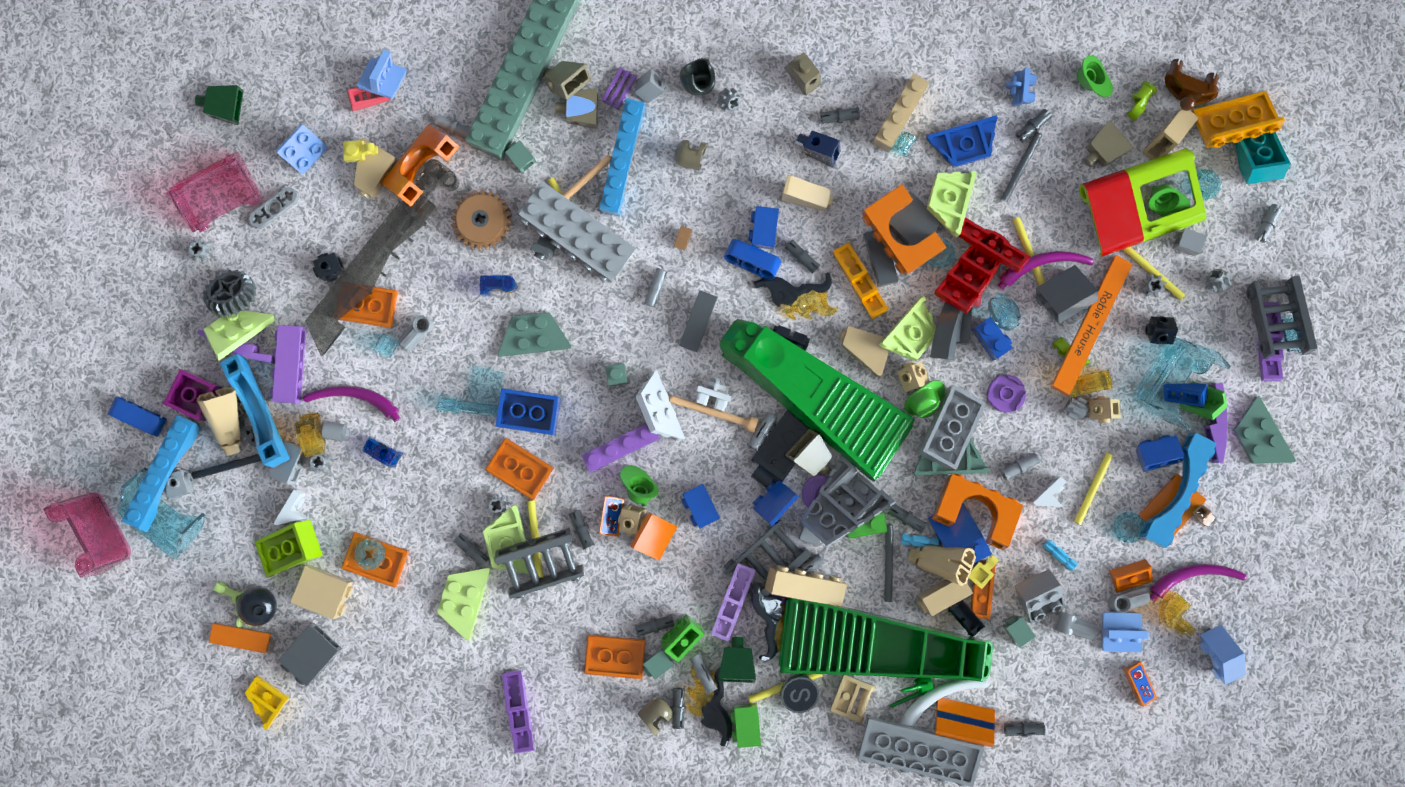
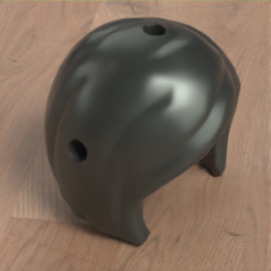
[680,58,716,96]

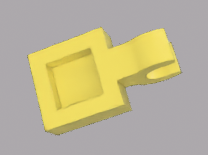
[343,140,378,163]
[969,555,999,589]

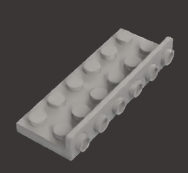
[517,181,636,283]
[857,716,984,787]

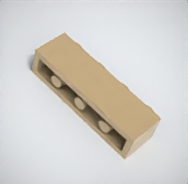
[872,73,930,153]
[765,565,847,607]

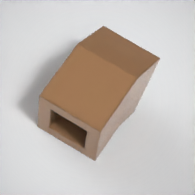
[674,226,692,251]
[1193,504,1215,527]

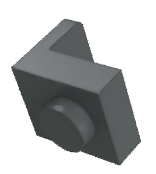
[530,236,556,260]

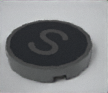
[780,674,820,713]

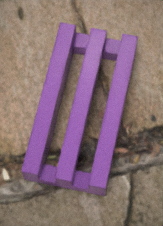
[602,67,637,110]

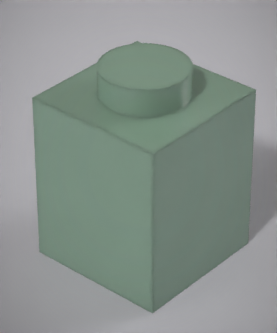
[505,140,536,173]
[605,363,629,387]
[1002,615,1036,648]
[643,648,674,679]

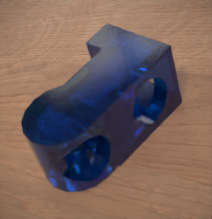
[480,275,518,297]
[362,436,403,468]

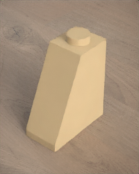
[1142,109,1198,160]
[354,137,398,199]
[781,175,833,211]
[839,326,889,377]

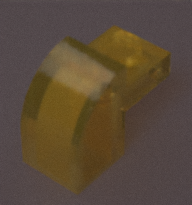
[1071,370,1113,397]
[295,412,326,458]
[1158,591,1196,636]

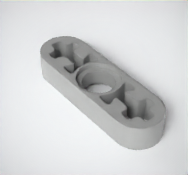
[249,187,299,229]

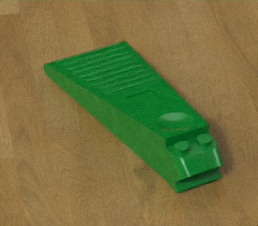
[720,319,915,482]
[778,597,993,682]

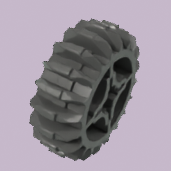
[203,270,257,318]

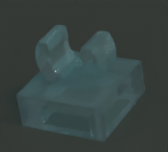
[373,333,399,358]

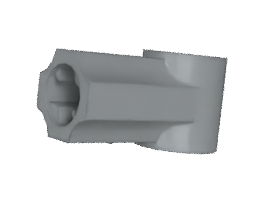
[398,316,434,352]
[322,421,351,442]
[1107,587,1150,613]
[1055,611,1097,640]

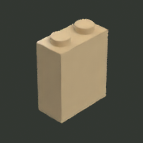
[290,565,353,620]
[916,579,973,616]

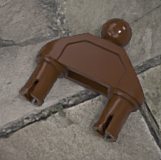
[1165,59,1219,111]

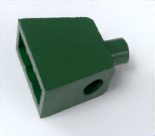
[195,85,244,125]
[718,637,756,683]

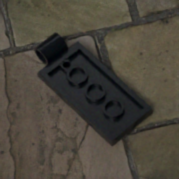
[751,410,810,488]

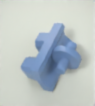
[1005,67,1037,106]

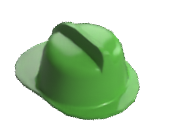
[1077,55,1113,97]
[1149,184,1190,217]
[904,380,946,418]
[620,465,659,506]

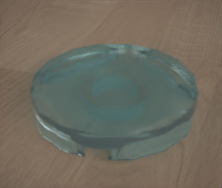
[988,294,1021,331]

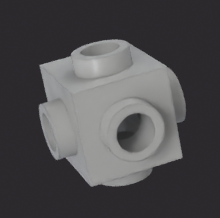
[164,468,194,499]

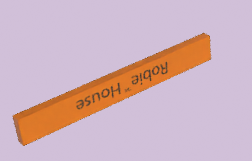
[1050,255,1133,396]

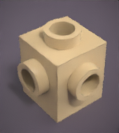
[897,361,929,392]
[1088,396,1121,423]
[618,504,647,536]

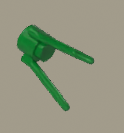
[890,677,933,708]

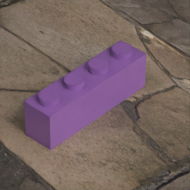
[270,325,306,404]
[581,423,660,473]

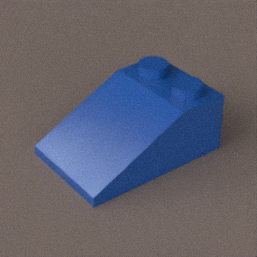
[753,480,799,526]
[928,503,992,563]

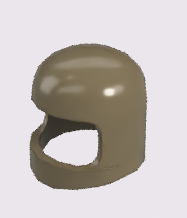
[675,140,708,171]
[637,697,672,736]

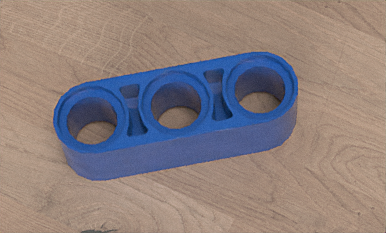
[724,239,781,280]
[107,396,167,437]

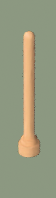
[562,155,612,199]
[669,395,759,433]

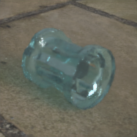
[893,131,917,157]

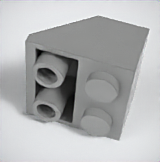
[1015,569,1066,624]

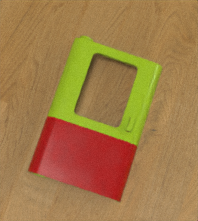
[1079,148,1206,257]

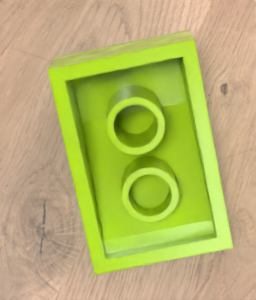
[254,519,323,578]

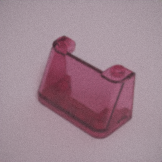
[166,151,262,232]
[43,492,131,578]

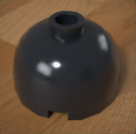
[236,586,277,626]

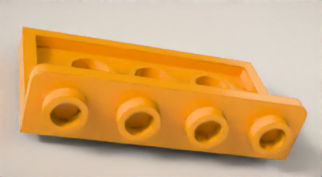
[1192,91,1285,148]

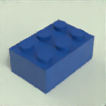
[495,388,561,436]

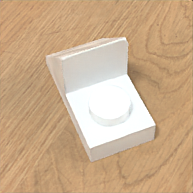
[1029,476,1066,507]
[273,490,308,525]

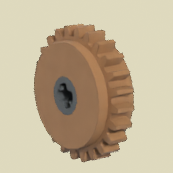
[451,190,512,251]

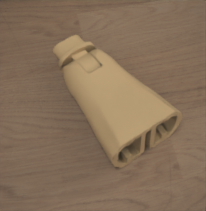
[197,387,241,456]
[908,546,976,586]

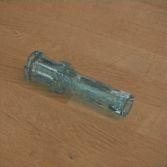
[437,395,498,417]

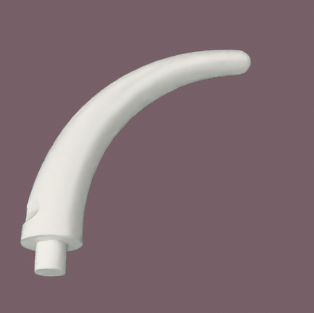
[899,680,989,727]

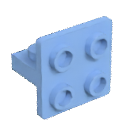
[357,50,407,99]
[276,124,328,174]
[1102,612,1149,652]

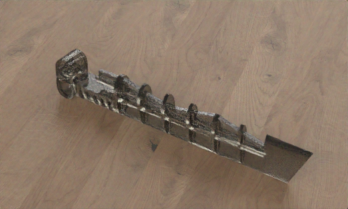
[305,159,460,356]

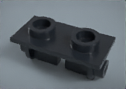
[773,325,810,351]
[947,600,985,637]

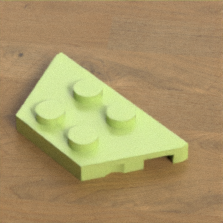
[926,171,977,237]
[879,295,936,361]
[204,310,275,360]
[483,504,530,576]
[437,568,491,641]

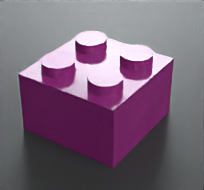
[163,369,223,421]

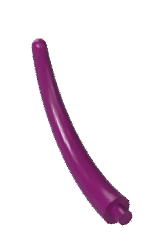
[997,251,1094,290]
[303,386,400,422]
[1149,564,1247,602]

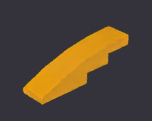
[832,242,888,320]

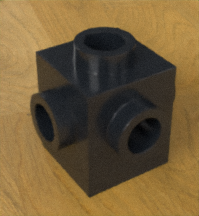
[313,252,346,282]
[1145,316,1178,344]

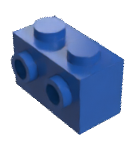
[748,206,779,250]
[971,317,1013,361]
[1136,435,1185,472]
[681,484,720,529]

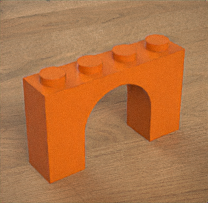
[381,124,459,206]
[862,184,947,276]
[932,474,1023,551]

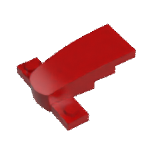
[934,217,1030,314]

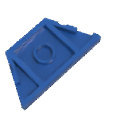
[926,115,998,168]

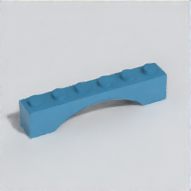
[599,98,646,217]
[220,354,290,468]
[121,415,201,532]
[1139,433,1217,548]

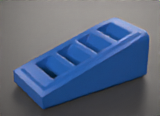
[1163,383,1208,407]

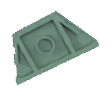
[498,312,572,357]
[1233,396,1296,464]
[914,438,989,476]

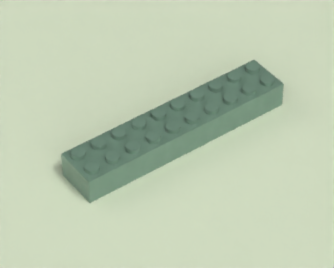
[465,0,580,161]

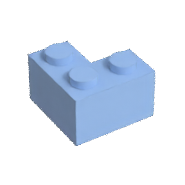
[1199,625,1246,685]

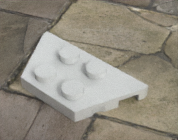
[636,371,685,441]

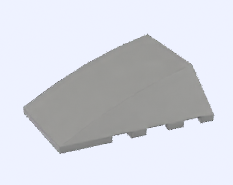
[800,456,896,547]

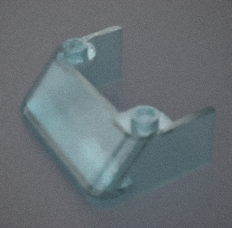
[1133,338,1231,431]
[118,467,206,559]

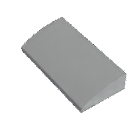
[917,385,986,470]

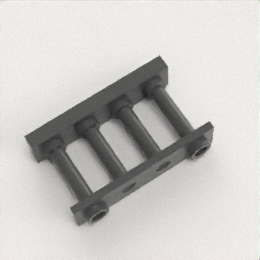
[1246,276,1318,359]
[723,519,812,604]
[494,528,584,599]

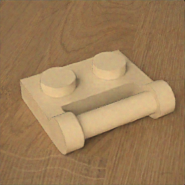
[830,675,876,723]

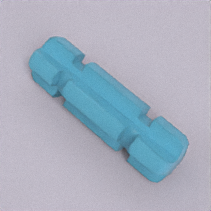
[901,534,939,547]
[1043,540,1077,571]

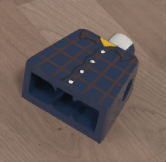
[796,131,841,167]

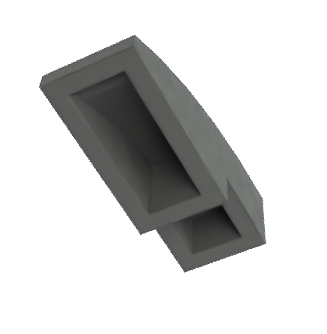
[863,231,899,288]
[679,290,718,352]
[930,302,963,360]

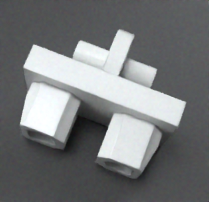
[697,378,731,411]

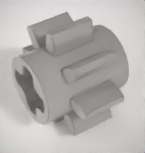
[717,88,741,112]
[186,238,213,263]
[1206,269,1231,293]
[1141,274,1167,298]
[1064,396,1089,420]
[307,450,333,474]
[485,494,510,517]

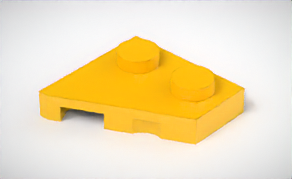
[245,676,290,730]

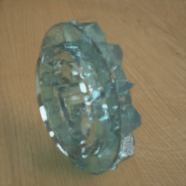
[1197,169,1222,200]
[927,238,955,269]
[1113,512,1144,543]
[354,539,386,570]

